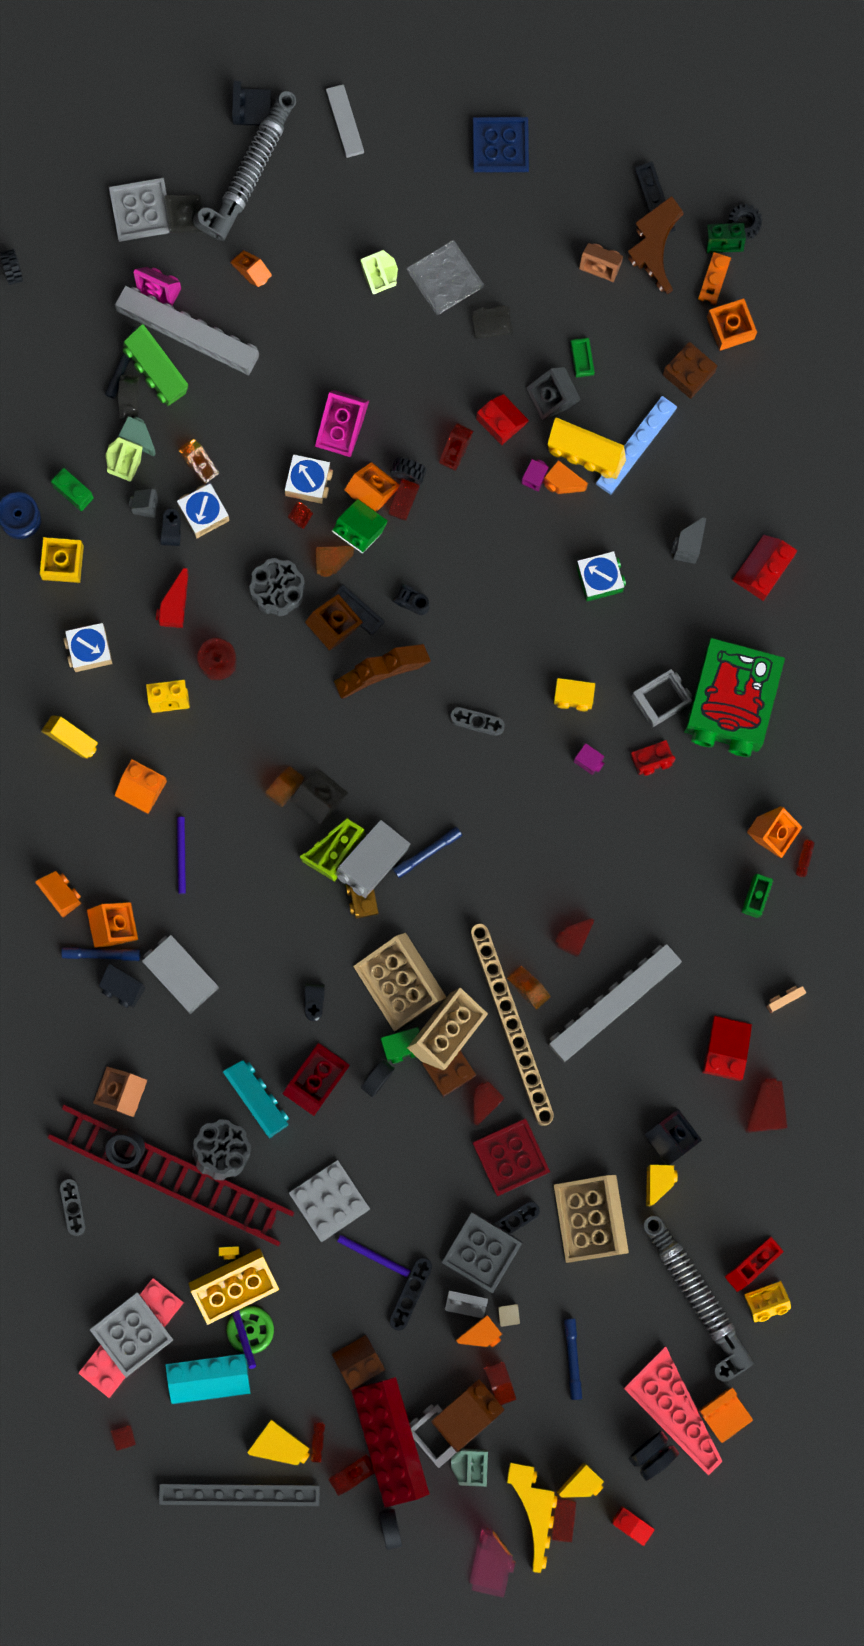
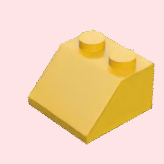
[646,1165,678,1206]
[557,1463,604,1497]

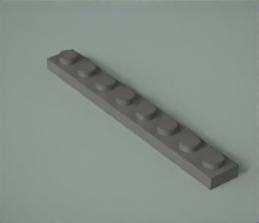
[159,1484,320,1506]

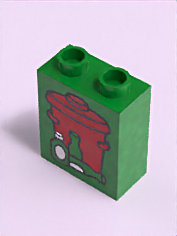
[684,638,785,757]

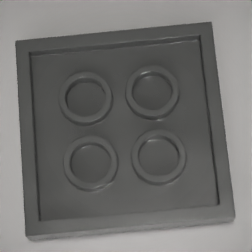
[442,1211,523,1293]

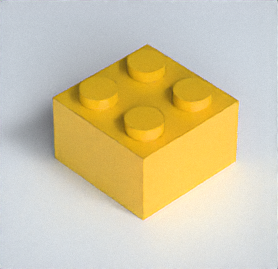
[40,537,84,583]

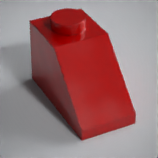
[611,1506,655,1546]

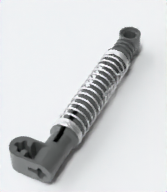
[193,91,296,241]
[644,1216,755,1381]

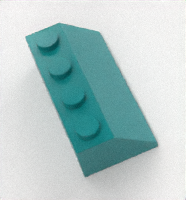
[223,1060,289,1139]
[166,1354,251,1404]

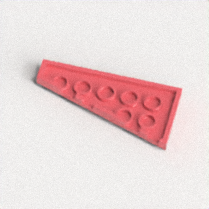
[624,1346,722,1476]

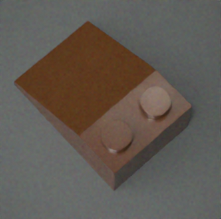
[431,1379,505,1452]

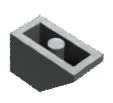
[129,489,159,518]

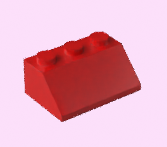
[732,535,798,601]

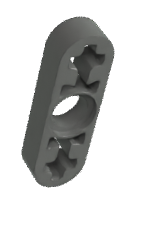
[451,707,505,736]
[60,1179,86,1236]

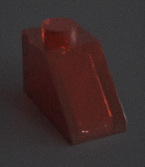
[439,423,474,471]
[555,918,595,957]
[474,1082,505,1127]
[484,1362,517,1405]
[328,1454,375,1496]

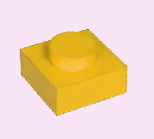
[219,1247,240,1260]

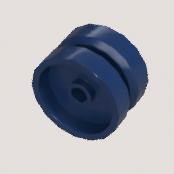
[0,492,41,539]

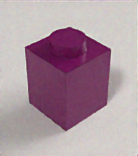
[522,459,549,492]
[574,744,605,775]

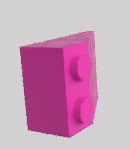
[133,267,181,306]
[315,390,369,457]

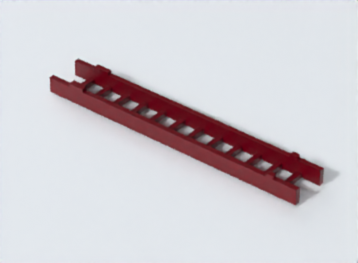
[48,1105,295,1247]

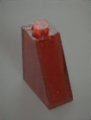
[746,1078,788,1133]

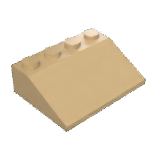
[353,933,447,1032]
[554,1175,629,1263]

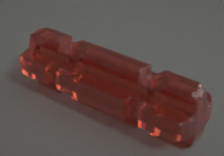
[796,840,815,877]
[311,1423,325,1463]

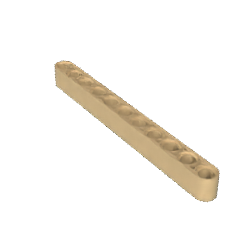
[471,924,554,1126]

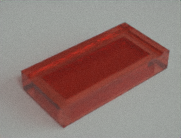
[552,1499,576,1542]

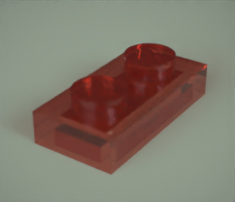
[389,479,420,521]

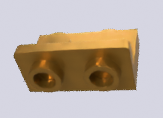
[346,884,378,919]

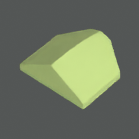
[360,250,398,294]
[106,437,143,482]

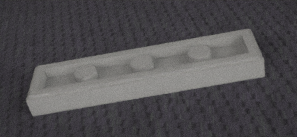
[326,84,364,158]

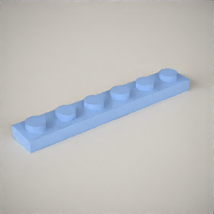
[596,396,677,495]

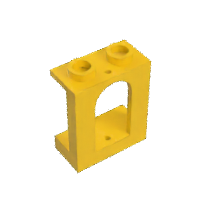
[146,680,190,713]

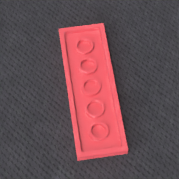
[78,1278,184,1398]

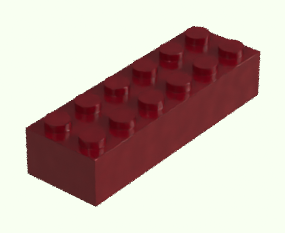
[351,1377,430,1508]

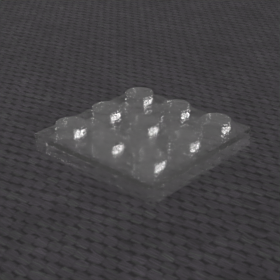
[407,240,484,315]

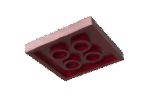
[473,1119,550,1197]

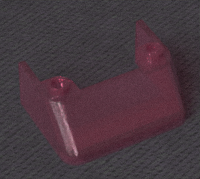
[469,1523,516,1598]

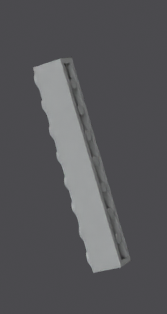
[115,286,259,375]
[548,944,682,1063]

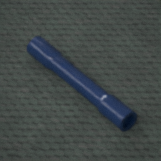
[393,827,462,878]
[62,947,140,961]
[564,1319,582,1400]

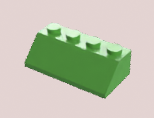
[123,324,188,406]

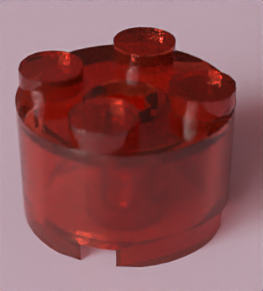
[197,638,237,680]

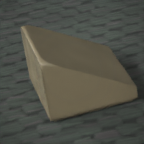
[498,1304,520,1327]

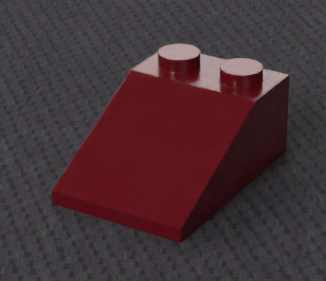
[282,1043,350,1116]

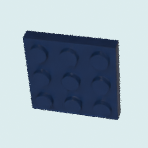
[473,117,529,172]

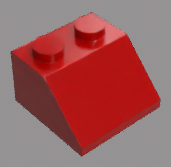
[476,394,529,446]

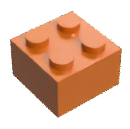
[707,298,757,351]

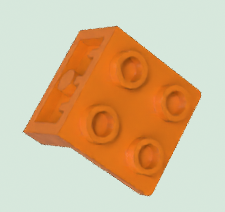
[698,1387,753,1443]

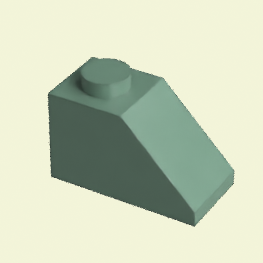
[119,416,156,456]

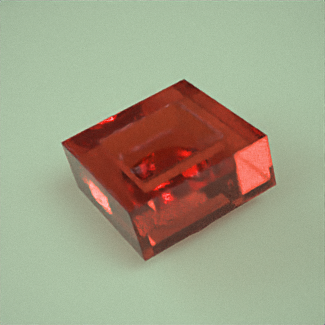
[288,502,313,529]
[111,1425,136,1451]

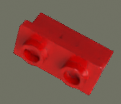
[630,740,676,776]

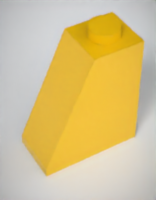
[41,716,98,758]
[247,1420,310,1465]

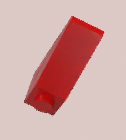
[156,568,189,628]
[725,1237,784,1292]

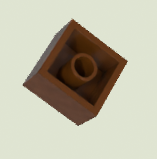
[663,342,717,399]
[422,1050,476,1097]

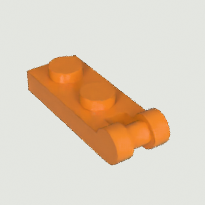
[698,252,731,305]

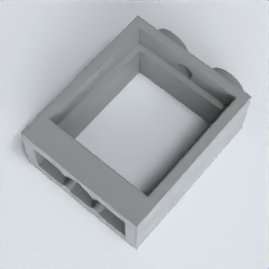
[631,669,692,728]
[409,1404,457,1468]

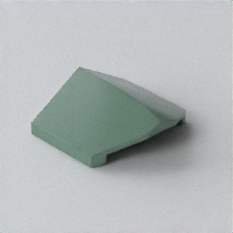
[451,1449,488,1487]

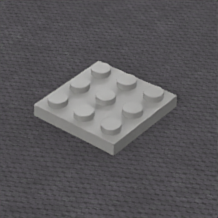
[109,178,174,242]
[289,1160,370,1242]
[90,1292,174,1377]

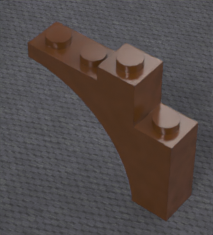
[628,196,684,295]
[334,644,431,699]

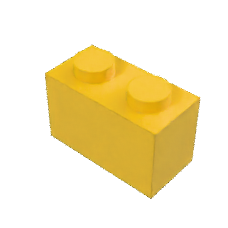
[554,678,595,711]

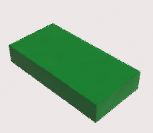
[570,338,595,377]

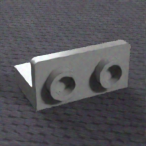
[445,1291,488,1318]

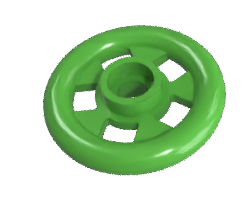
[227,1306,274,1354]

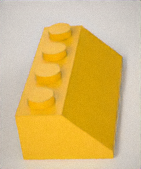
[548,417,626,479]
[189,1248,279,1325]

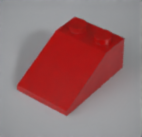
[702,1016,752,1081]

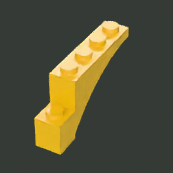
[507,1462,557,1573]

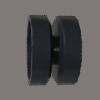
[628,1431,679,1481]

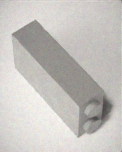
[335,820,410,898]
[142,935,219,1014]

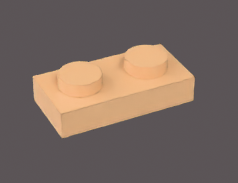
[766,986,806,1013]

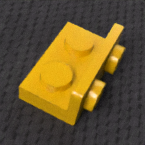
[744,1281,791,1322]

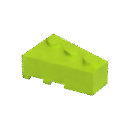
[300,819,366,882]

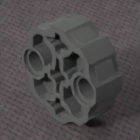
[249,558,305,616]
[192,1119,251,1180]

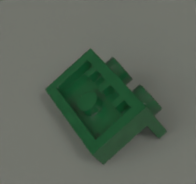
[706,223,746,253]

